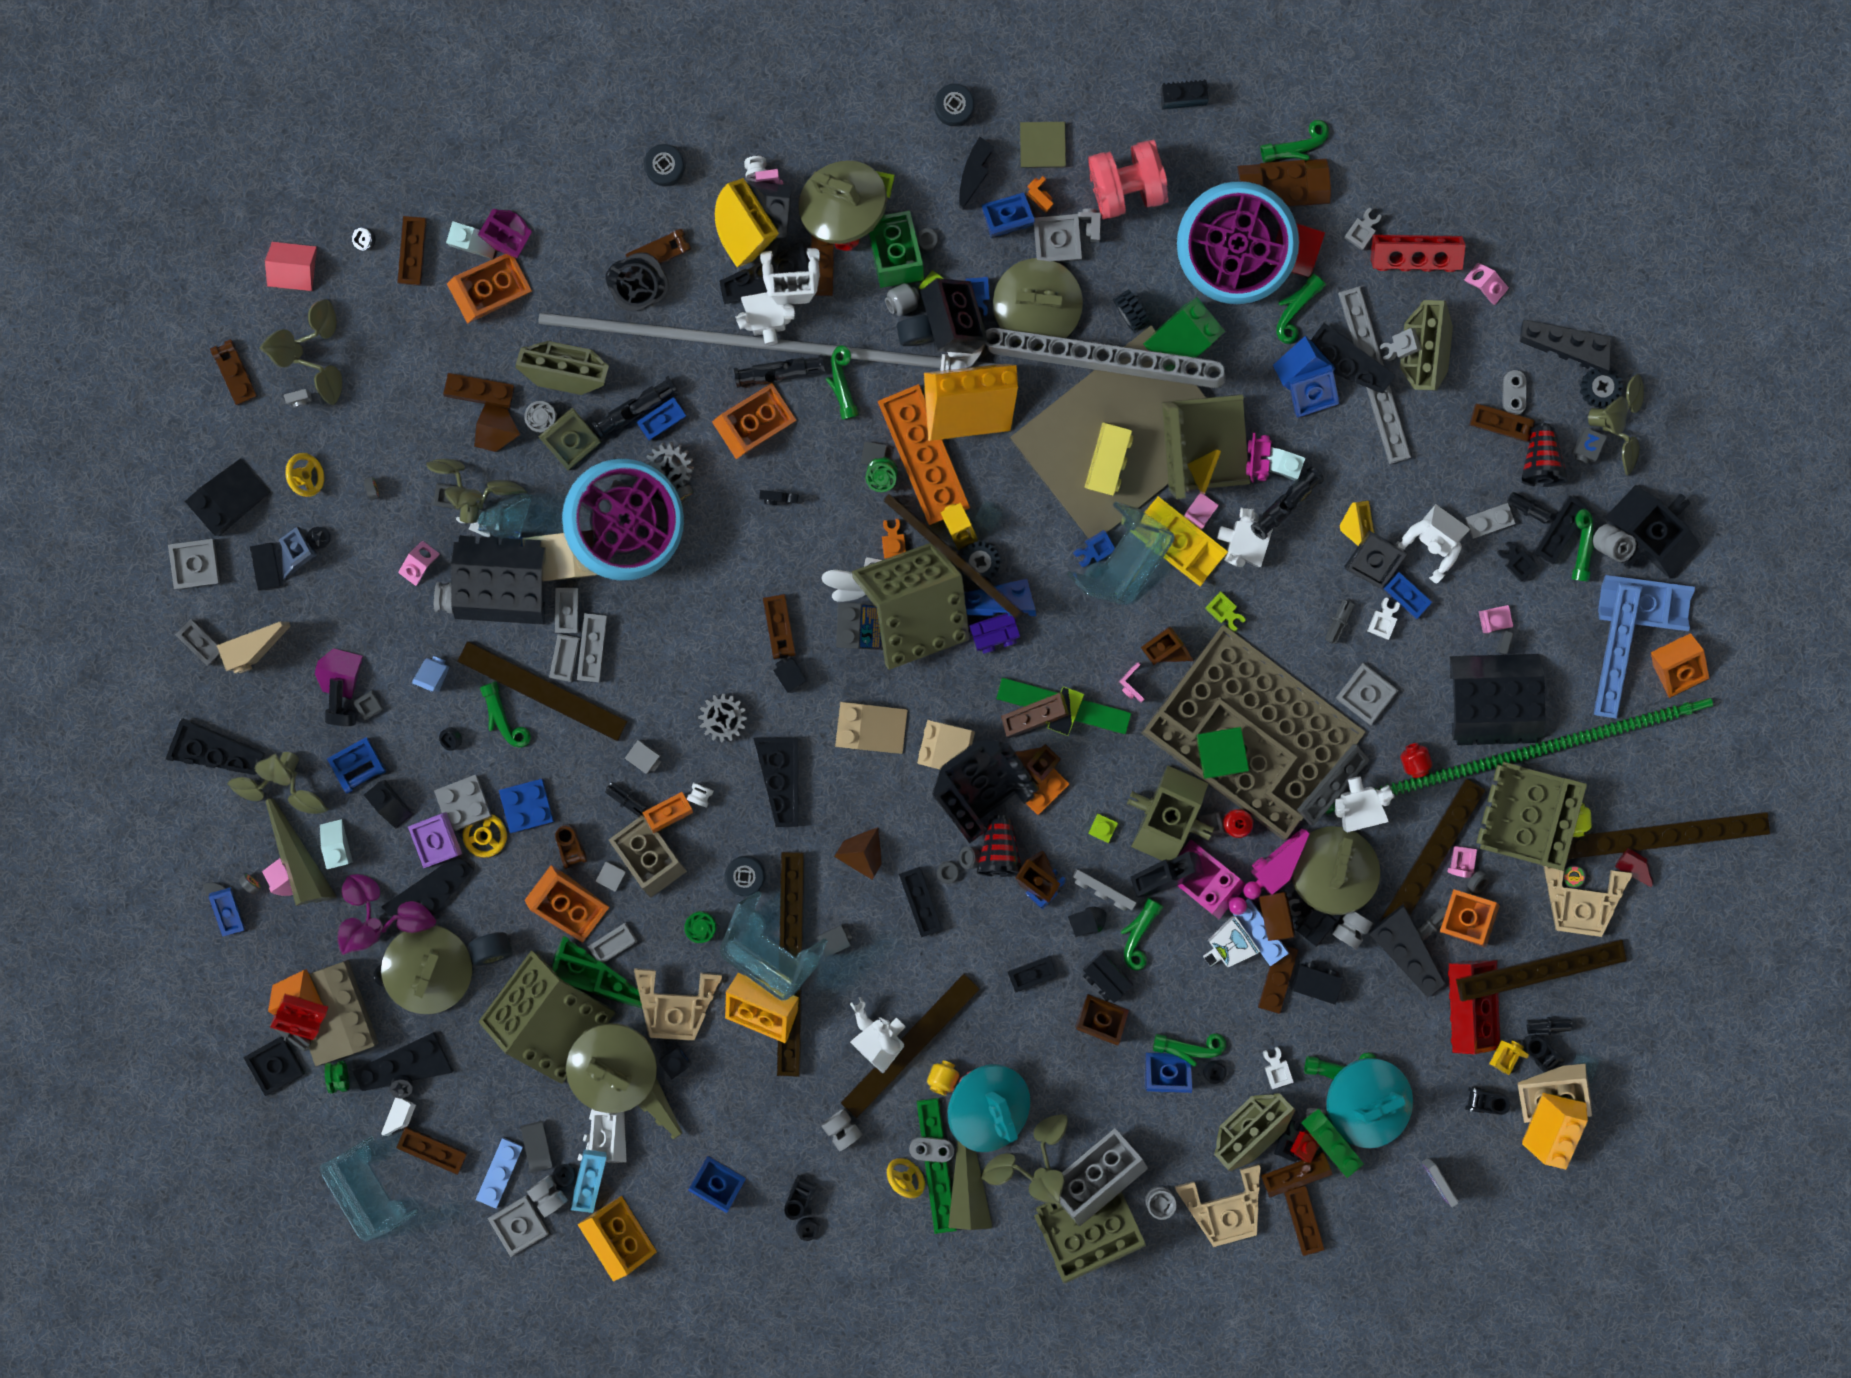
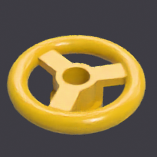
[285,453,324,497]
[463,814,507,858]
[887,1158,925,1198]

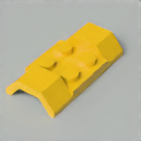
[1130,496,1228,587]

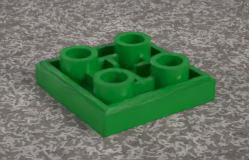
[1196,727,1249,779]

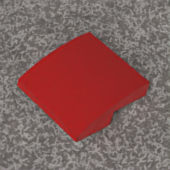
[1267,223,1325,278]
[270,994,328,1040]

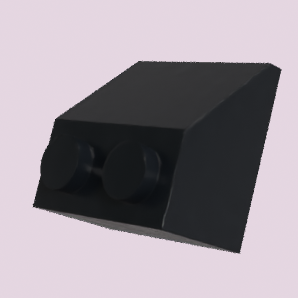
[747,181,792,238]

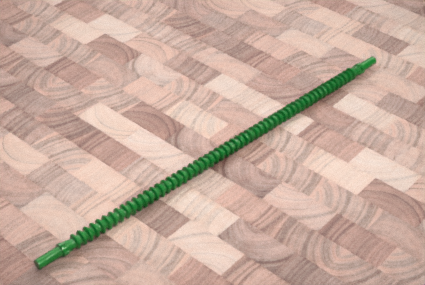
[1325,698,1713,815]

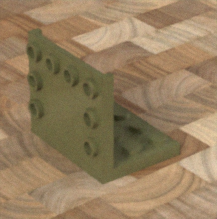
[1162,394,1250,499]
[852,543,970,670]
[478,950,615,1084]

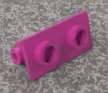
[1246,433,1272,483]

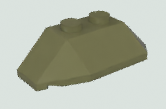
[1400,300,1453,391]
[515,341,609,395]
[1214,1093,1295,1171]

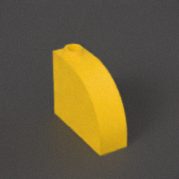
[715,178,779,268]

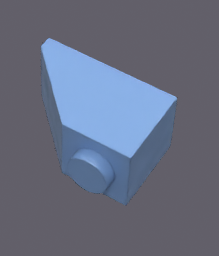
[412,656,449,692]

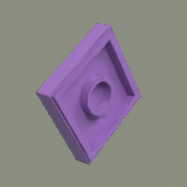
[408,812,462,868]

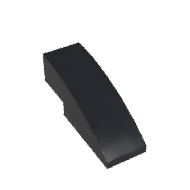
[959,136,994,210]
[1130,851,1204,898]

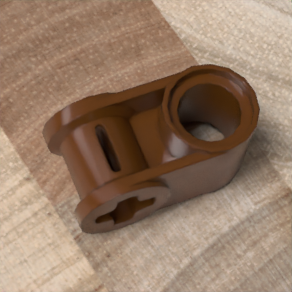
[555,824,587,869]

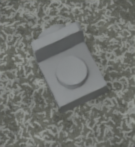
[1078,208,1101,242]

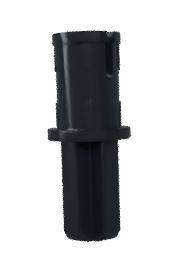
[1507,492,1551,524]
[605,782,648,818]
[1527,1017,1573,1035]

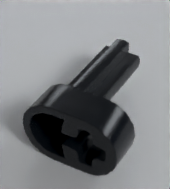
[325,677,357,726]

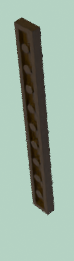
[1567,812,1770,859]
[777,852,804,1077]

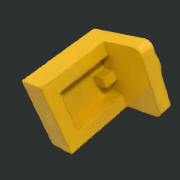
[1489,1040,1529,1075]

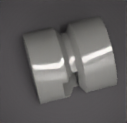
[1593,524,1636,562]
[1332,912,1373,950]
[821,1109,862,1151]
[526,1175,568,1217]
[1145,1186,1176,1220]

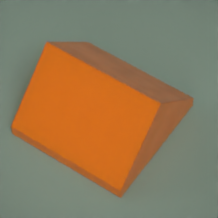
[268,969,323,1015]

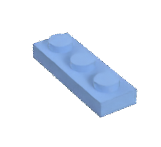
[1233,899,1289,966]
[476,1137,523,1208]

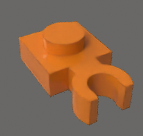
[882,519,906,559]

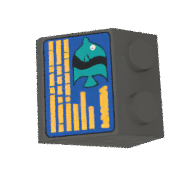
[836,603,882,650]

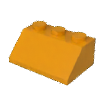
[725,973,799,1043]
[1522,1093,1588,1170]
[578,1196,657,1281]

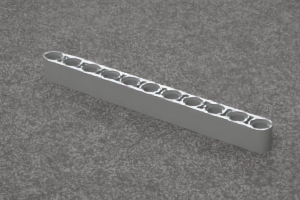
[985,328,1226,388]

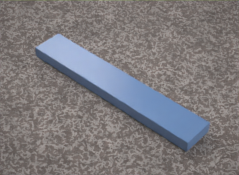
[1594,583,1642,719]

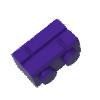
[969,613,1020,654]

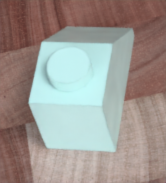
[446,222,495,259]
[1262,447,1305,481]
[320,819,353,869]

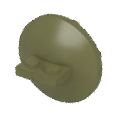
[799,161,887,244]
[993,258,1083,348]
[1291,826,1380,915]
[381,925,472,1014]
[566,1023,657,1113]

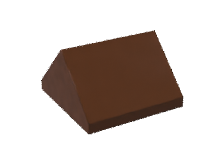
[1259,891,1296,941]
[1075,994,1129,1046]

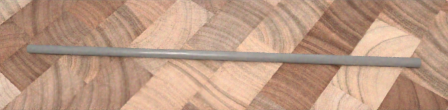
[539,313,997,369]

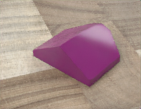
[478,209,532,258]
[315,648,363,699]

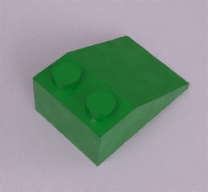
[869,210,924,288]
[1143,297,1225,371]

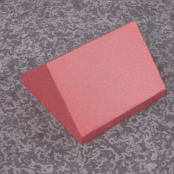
[265,242,317,291]

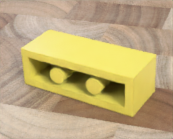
[1085,423,1133,496]

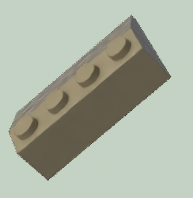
[308,960,379,1066]

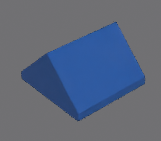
[981,192,1035,238]
[1273,336,1336,390]
[1145,1053,1192,1093]
[688,1156,746,1213]

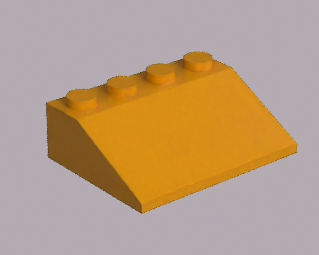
[924,364,1018,441]

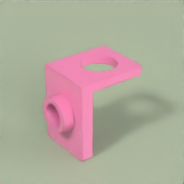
[1464,263,1509,305]
[1183,493,1218,530]
[398,541,440,586]
[1478,605,1513,633]
[1119,662,1145,703]

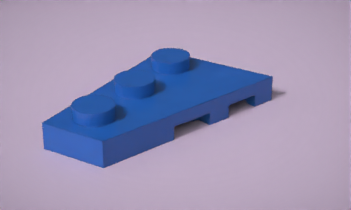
[964,579,1036,616]

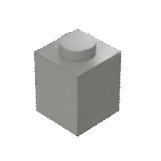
[625,740,661,774]

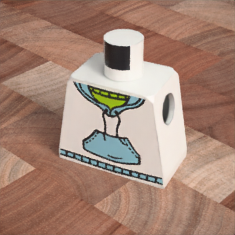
[1203,915,1260,967]

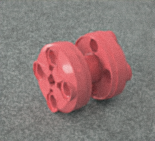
[1088,140,1168,220]

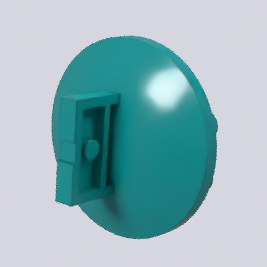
[1326,1058,1413,1148]
[948,1064,1030,1152]

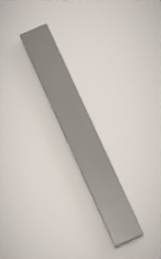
[1338,286,1411,464]

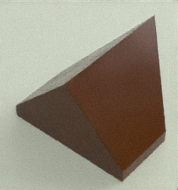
[474,404,520,452]
[1140,626,1193,665]
[1015,744,1061,784]
[834,827,882,880]
[1015,850,1060,902]

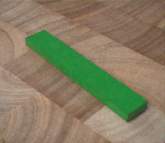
[996,678,1131,734]
[916,1098,957,1234]

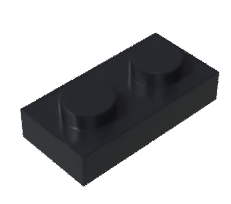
[1007,956,1057,993]

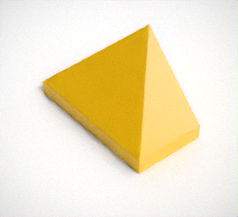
[1187,450,1221,494]
[1340,501,1374,546]

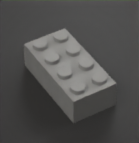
[1060,1128,1148,1227]

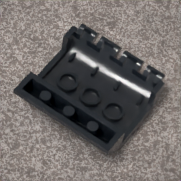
[451,535,546,625]
[1450,654,1546,745]
[932,740,1039,844]

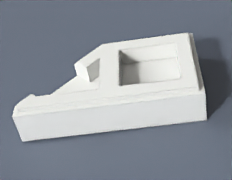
[381,1097,416,1136]

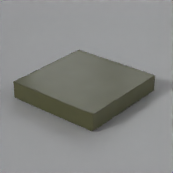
[1020,122,1066,168]
[538,407,602,470]

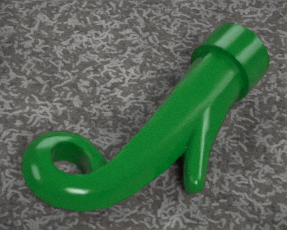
[1260,120,1329,163]
[1276,274,1326,344]
[826,345,859,420]
[1571,509,1594,582]
[479,681,531,748]
[1121,897,1164,971]
[1153,1033,1226,1067]
[1304,1053,1377,1080]

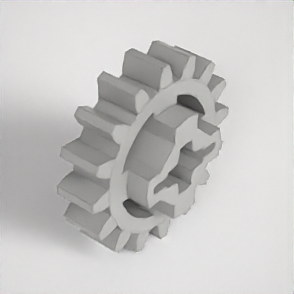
[645,442,694,490]
[698,694,747,742]

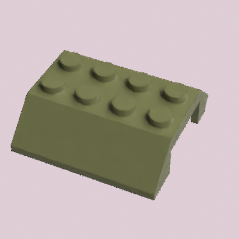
[1476,762,1587,871]
[1034,1191,1146,1284]

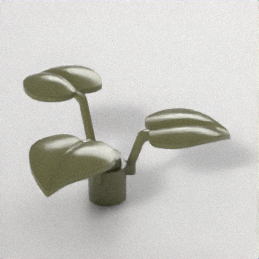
[260,299,342,405]
[1588,373,1644,476]
[426,458,527,523]
[227,752,329,814]
[981,1115,1068,1204]

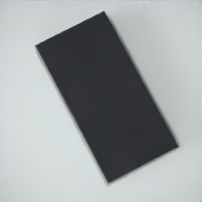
[250,542,281,591]

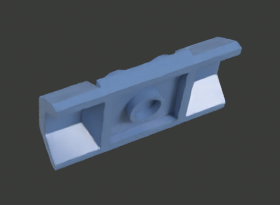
[1598,575,1695,631]

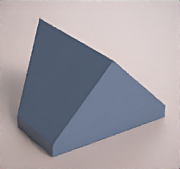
[279,527,317,580]

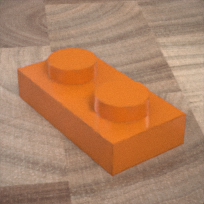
[1026,768,1069,815]
[642,792,693,834]

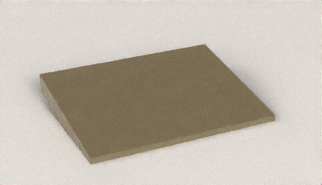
[1010,326,1206,539]
[1141,625,1365,840]

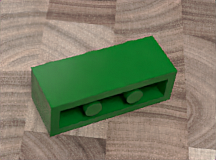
[1301,1108,1364,1178]

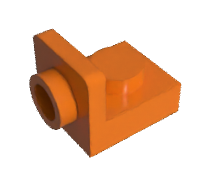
[1027,176,1053,213]

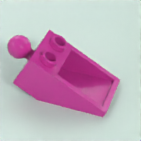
[1243,829,1309,899]
[1177,840,1247,919]

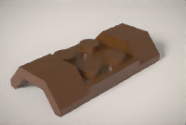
[1237,159,1331,209]

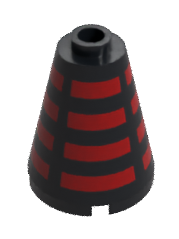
[1522,423,1567,487]
[977,815,1022,877]

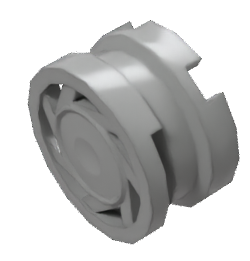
[524,401,557,433]
[434,582,453,614]

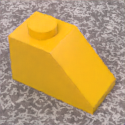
[940,503,978,550]

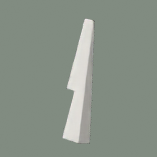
[578,1109,626,1163]

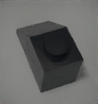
[364,780,413,829]

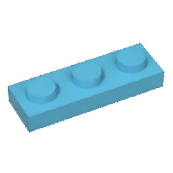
[571,1149,607,1213]

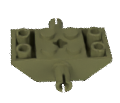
[1126,765,1214,861]

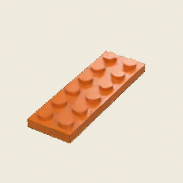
[877,384,970,526]

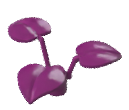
[338,874,436,955]

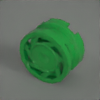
[865,457,898,493]
[684,911,716,943]
[324,1061,349,1094]

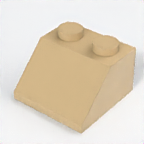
[917,720,975,769]

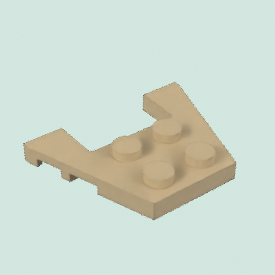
[1544,866,1632,937]
[634,968,722,1040]
[1175,1164,1261,1247]

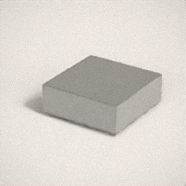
[596,861,626,892]

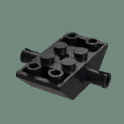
[1604,485,1701,579]

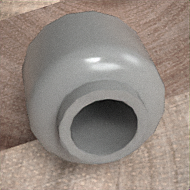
[885,283,920,316]

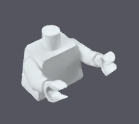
[760,248,820,305]
[736,292,794,345]
[1395,504,1470,583]
[1217,508,1273,568]
[1335,776,1395,832]
[850,997,905,1073]

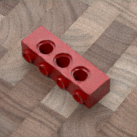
[1371,235,1465,272]

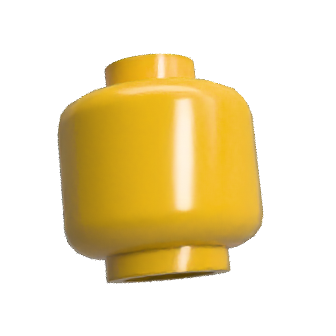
[927,1061,959,1096]

